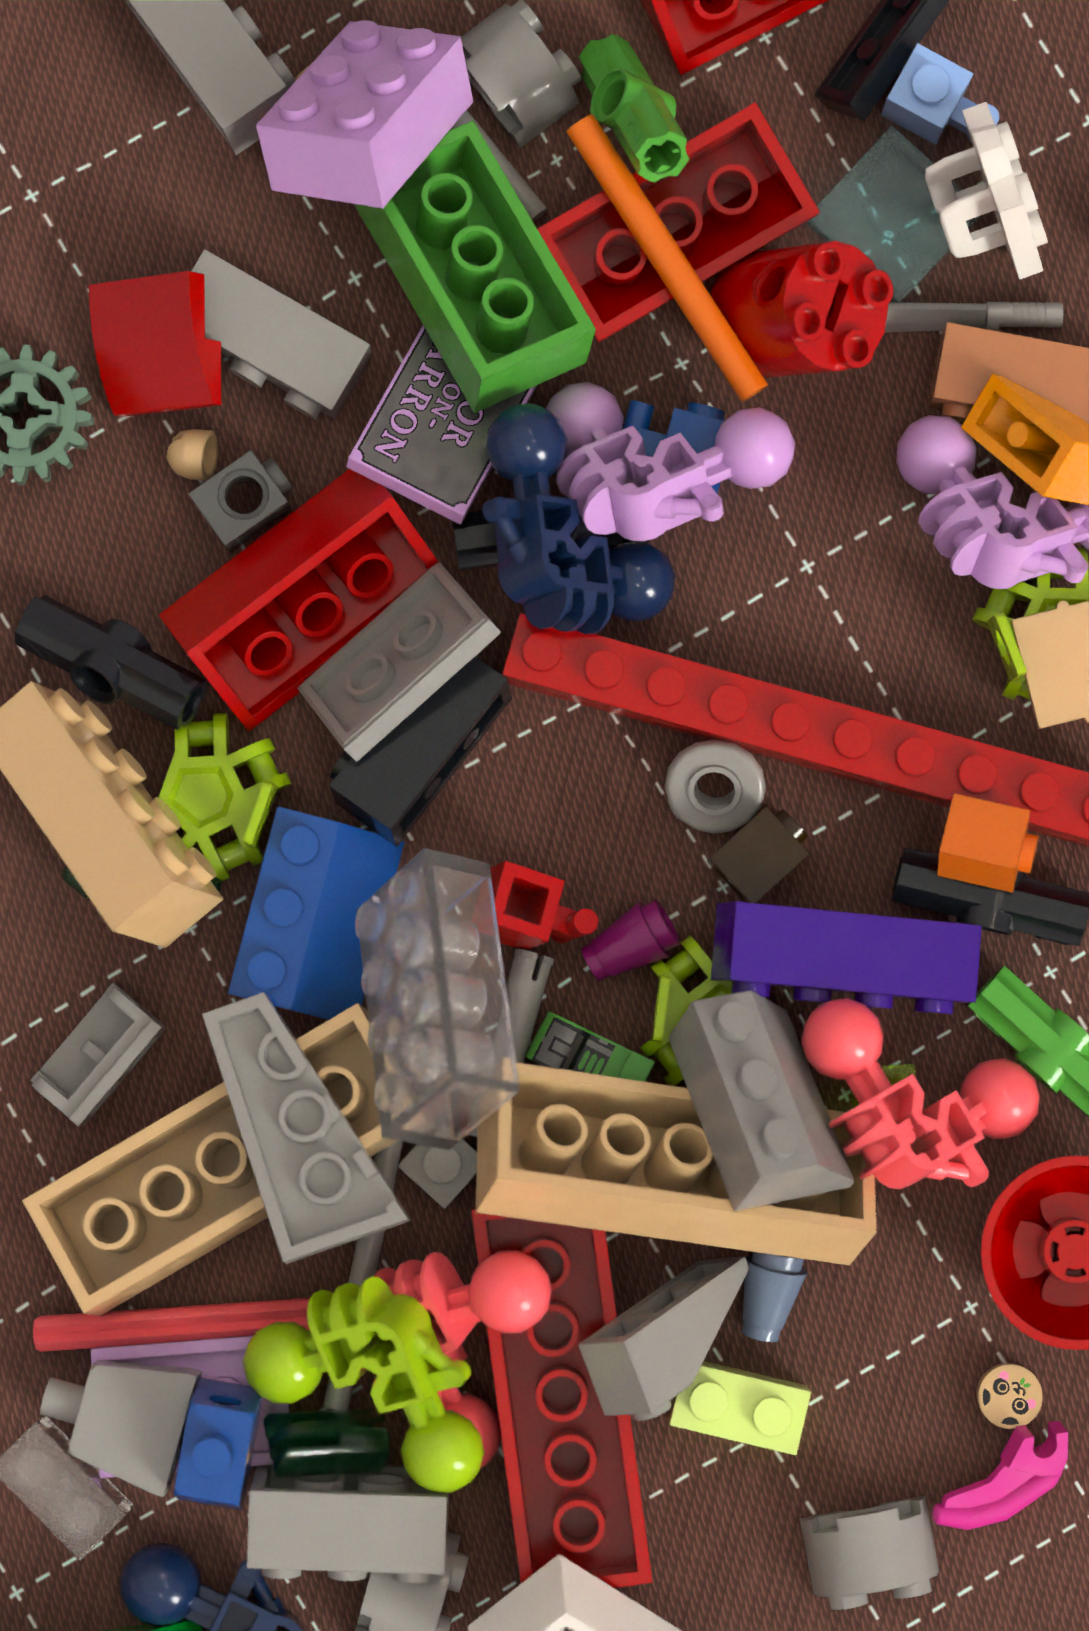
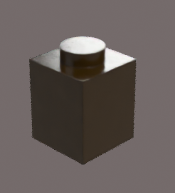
[706,806,810,903]

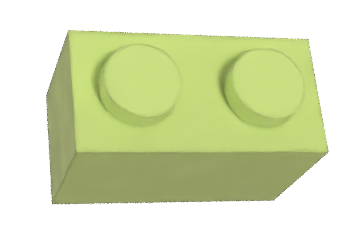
[668,1361,811,1455]

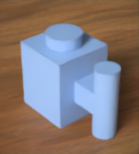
[881,43,999,145]

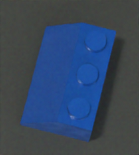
[228,806,405,1020]

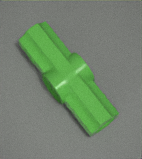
[578,34,690,183]
[966,966,1089,1118]

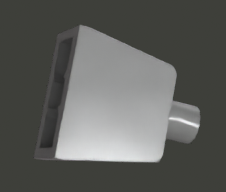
[40,1360,202,1497]

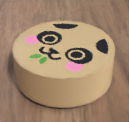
[976,1363,1043,1429]

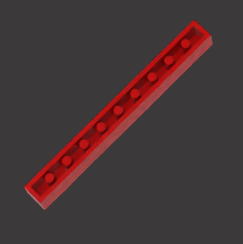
[502,613,1089,847]

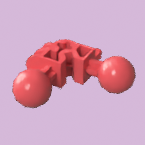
[801,998,1040,1189]
[372,1250,552,1469]

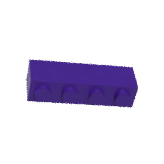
[711,901,982,1014]

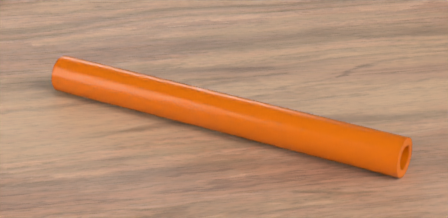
[566,114,768,403]

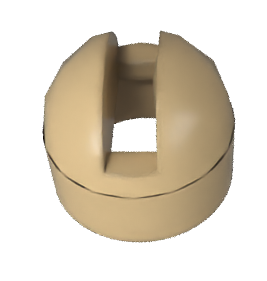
[166,429,218,481]

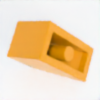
[961,373,1089,505]

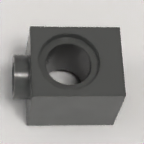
[188,450,293,553]

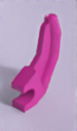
[932,1420,1068,1530]

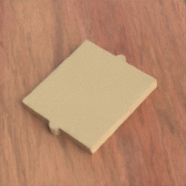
[1011,601,1089,729]

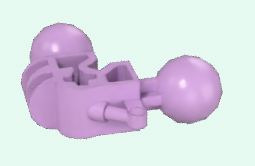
[546,382,795,541]
[896,415,1089,589]

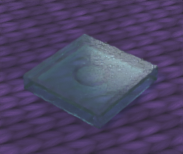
[806,126,982,303]

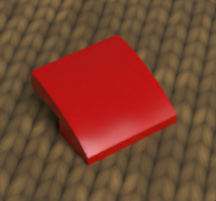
[89,271,221,417]

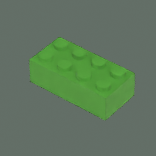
[355,121,596,413]

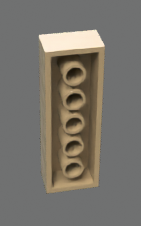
[22,1003,432,1316]
[476,1060,877,1265]

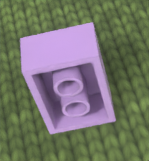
[256,20,474,208]

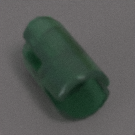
[263,1408,389,1478]

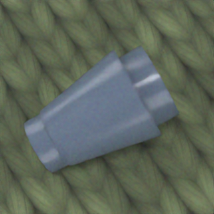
[741,1252,808,1342]

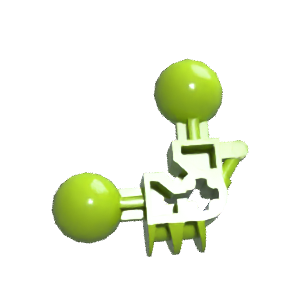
[242,1276,484,1493]

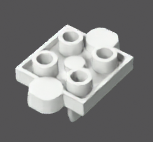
[925,101,1048,280]

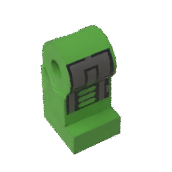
[525,1011,655,1082]

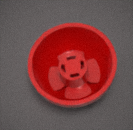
[981,1156,1089,1350]

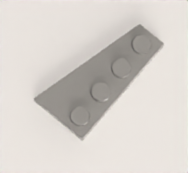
[202,992,411,1264]

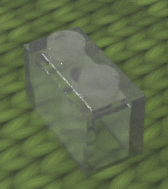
[0,1416,134,1561]

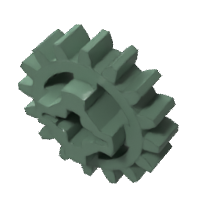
[0,344,95,486]

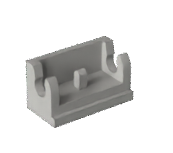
[30,983,168,1127]

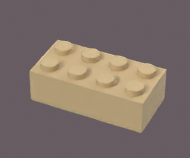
[0,681,224,948]

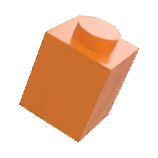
[937,793,1039,893]

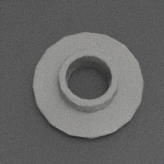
[664,739,766,834]

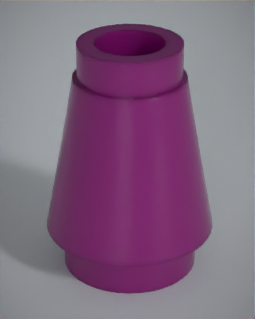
[581,899,681,981]

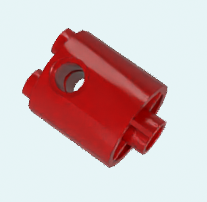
[711,241,893,378]

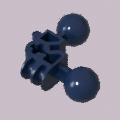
[482,403,676,635]
[119,1543,305,1631]

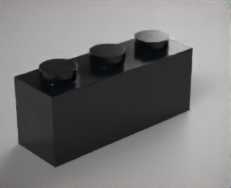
[329,656,512,847]

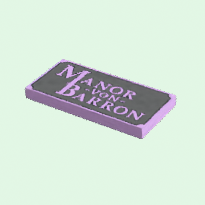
[346,325,537,525]

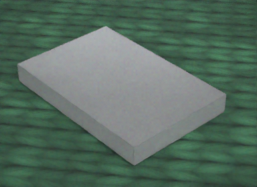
[297,562,501,762]

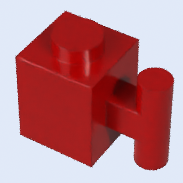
[466,861,598,950]

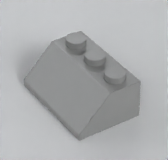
[668,990,855,1211]
[247,1461,450,1583]

